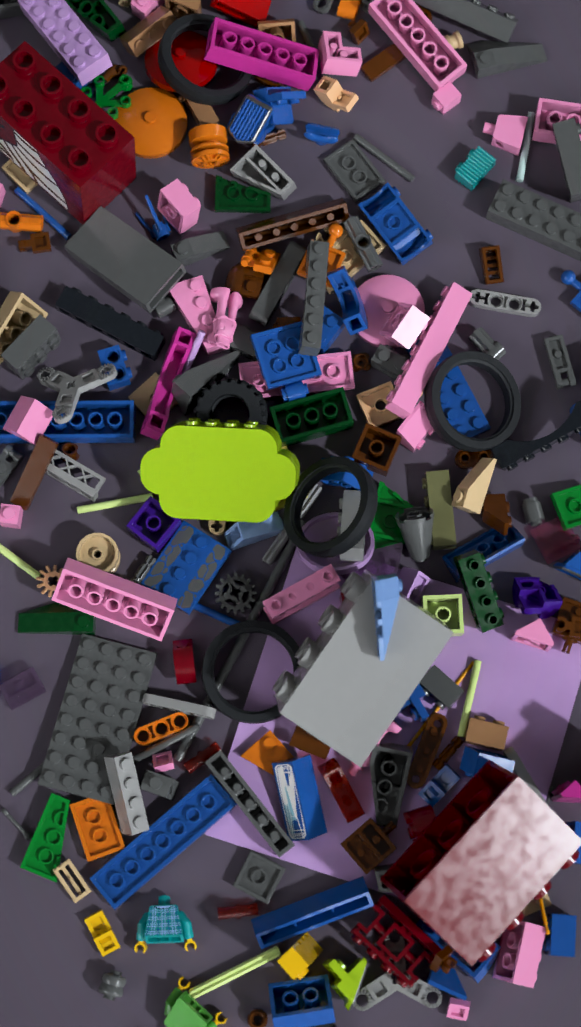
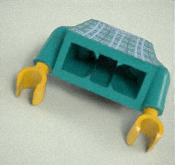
[134,895,197,954]

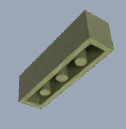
[422,470,457,550]

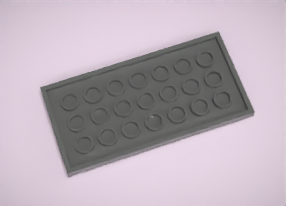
[38,634,158,805]

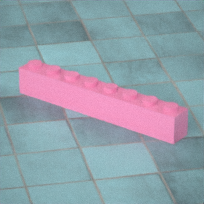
[385,282,472,419]

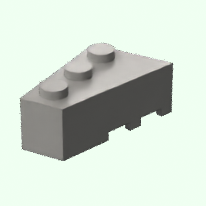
[230,144,297,201]

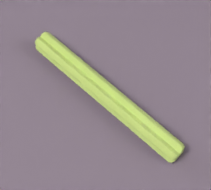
[189,946,281,999]

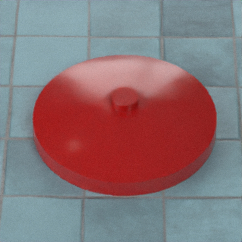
[144,31,218,92]

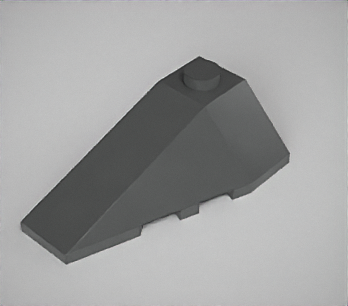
[467,41,547,79]
[171,350,241,415]
[369,743,413,829]

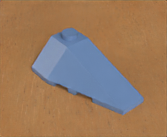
[371,574,403,661]

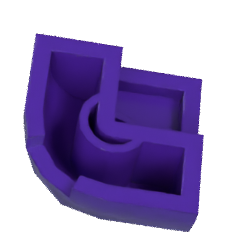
[512,577,563,619]

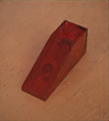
[317,758,365,823]

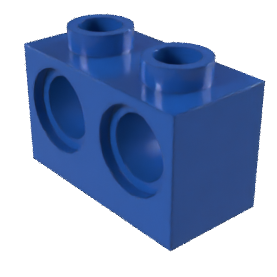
[97,345,133,391]

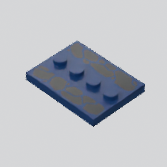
[141,521,232,615]

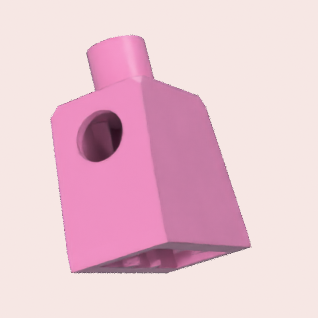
[482,114,528,156]

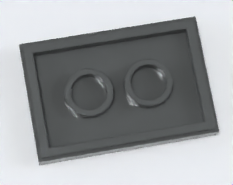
[323,139,386,203]

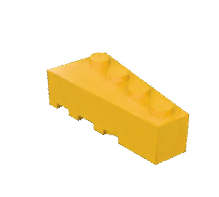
[277,932,324,980]

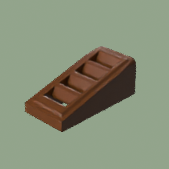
[479,245,504,285]

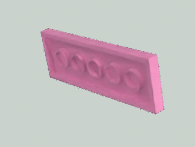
[238,351,355,402]

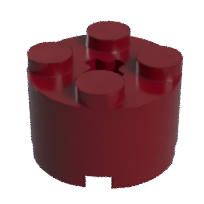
[403,804,436,842]

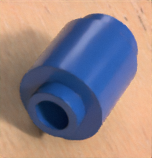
[280,381,309,403]

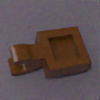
[18,231,52,254]

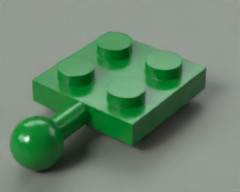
[550,484,581,531]

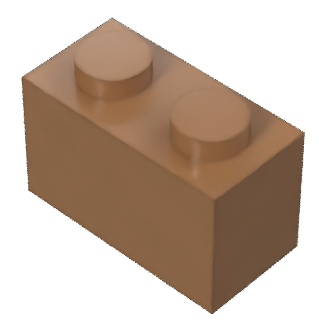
[464,715,509,751]

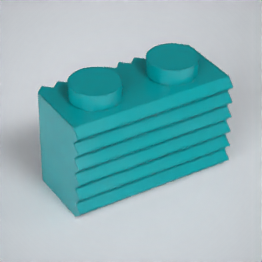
[455,146,496,191]

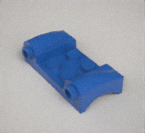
[358,182,433,265]

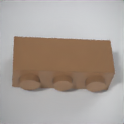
[119,6,176,58]

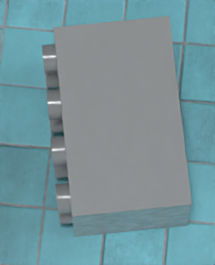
[272,569,454,767]

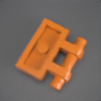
[241,247,281,275]

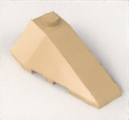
[0,291,48,364]

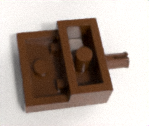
[551,597,581,654]
[341,818,397,875]

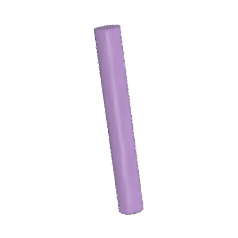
[181,330,206,375]

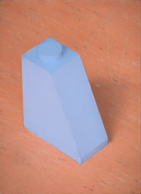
[224,511,284,551]

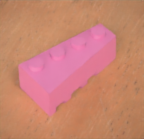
[168,275,226,356]

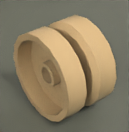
[76,533,121,574]

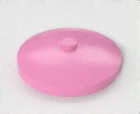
[357,275,425,348]

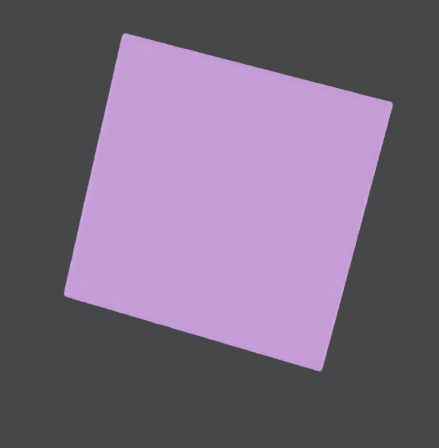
[204,547,581,898]

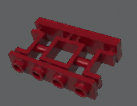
[350,895,442,989]

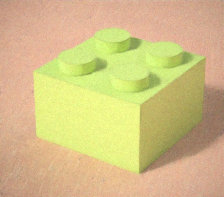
[421,594,464,637]

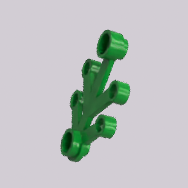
[81,74,133,120]

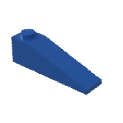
[416,919,501,983]

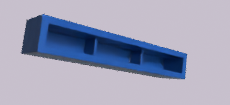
[251,876,374,949]

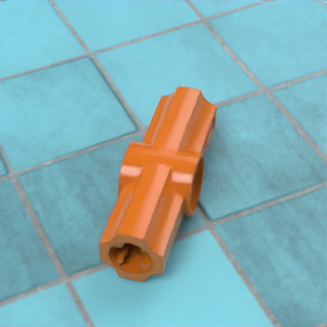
[0,211,44,233]

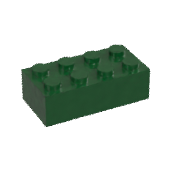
[270,387,354,447]

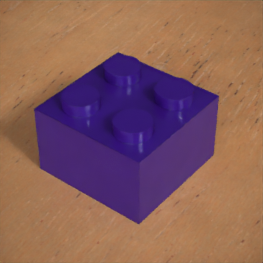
[126,496,182,553]

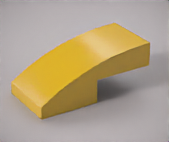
[84,909,121,957]

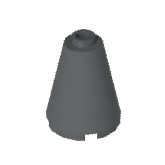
[395,506,434,562]

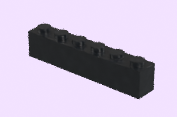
[55,286,166,361]

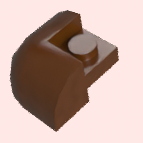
[224,262,266,300]

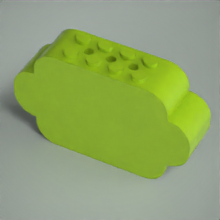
[140,418,300,523]

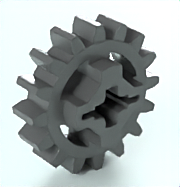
[214,572,257,615]

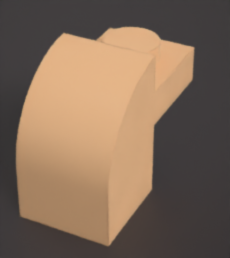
[313,76,359,113]

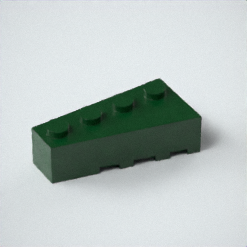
[65,0,126,42]

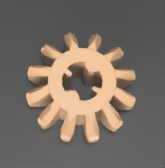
[36,565,63,597]

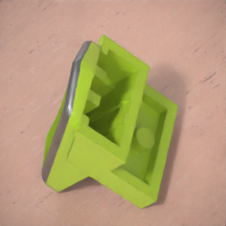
[322,957,368,1011]

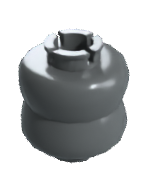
[98,969,127,1001]

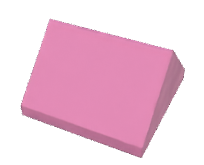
[3,395,53,445]
[511,618,554,652]

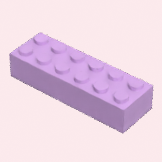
[17,0,113,86]

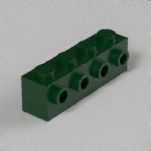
[453,549,504,633]

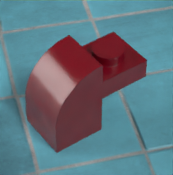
[173,639,197,684]

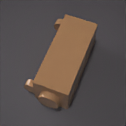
[178,96,220,126]

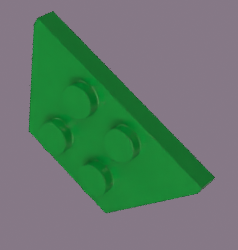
[370,481,413,552]

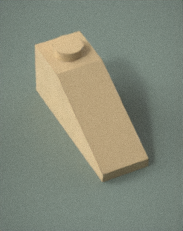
[451,457,497,514]

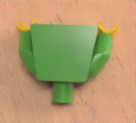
[164,977,227,1027]

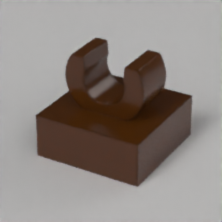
[347,19,370,45]
[429,945,457,974]

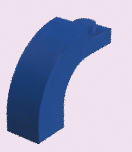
[327,266,368,336]

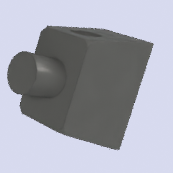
[139,770,180,801]

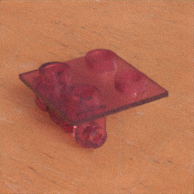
[530,517,581,564]

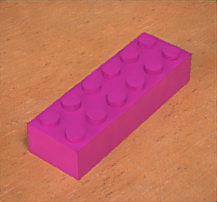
[204,17,319,91]

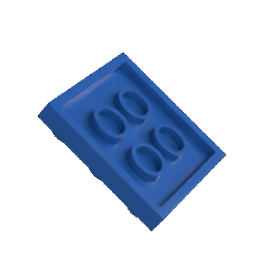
[250,321,322,390]

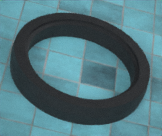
[158,14,252,105]
[424,351,521,452]
[283,456,378,558]
[202,620,299,724]

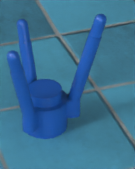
[135,195,171,241]

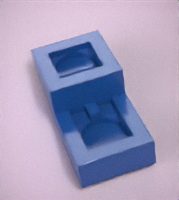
[418,764,461,807]

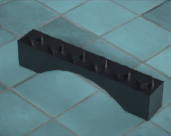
[491,400,581,471]

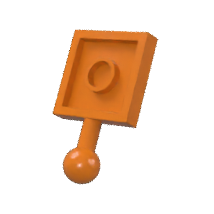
[297,223,346,288]

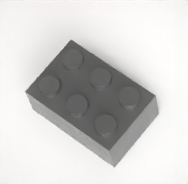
[1,314,61,380]

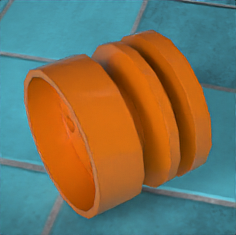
[188,124,230,169]

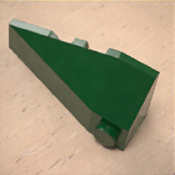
[18,602,96,635]

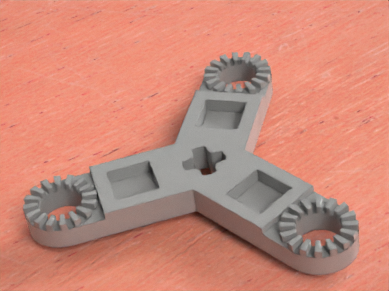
[37,363,118,424]
[353,928,442,1011]

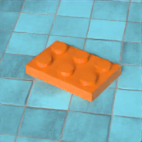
[70,798,126,862]

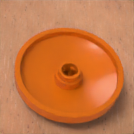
[115,87,188,159]

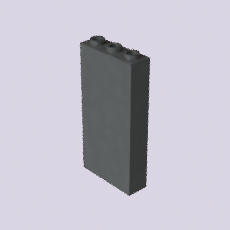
[64,206,186,313]

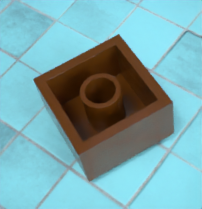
[352,423,402,477]

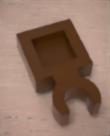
[555,616,581,639]

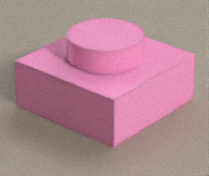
[152,751,175,773]
[446,997,470,1021]

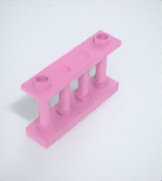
[262,564,341,625]

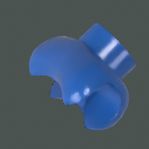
[304,123,340,146]

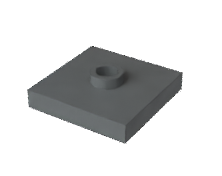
[232,850,286,905]

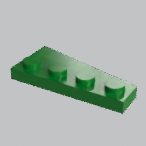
[20,793,70,883]

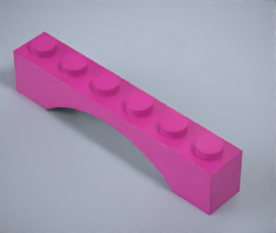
[140,326,196,440]

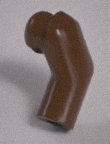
[102,65,127,83]

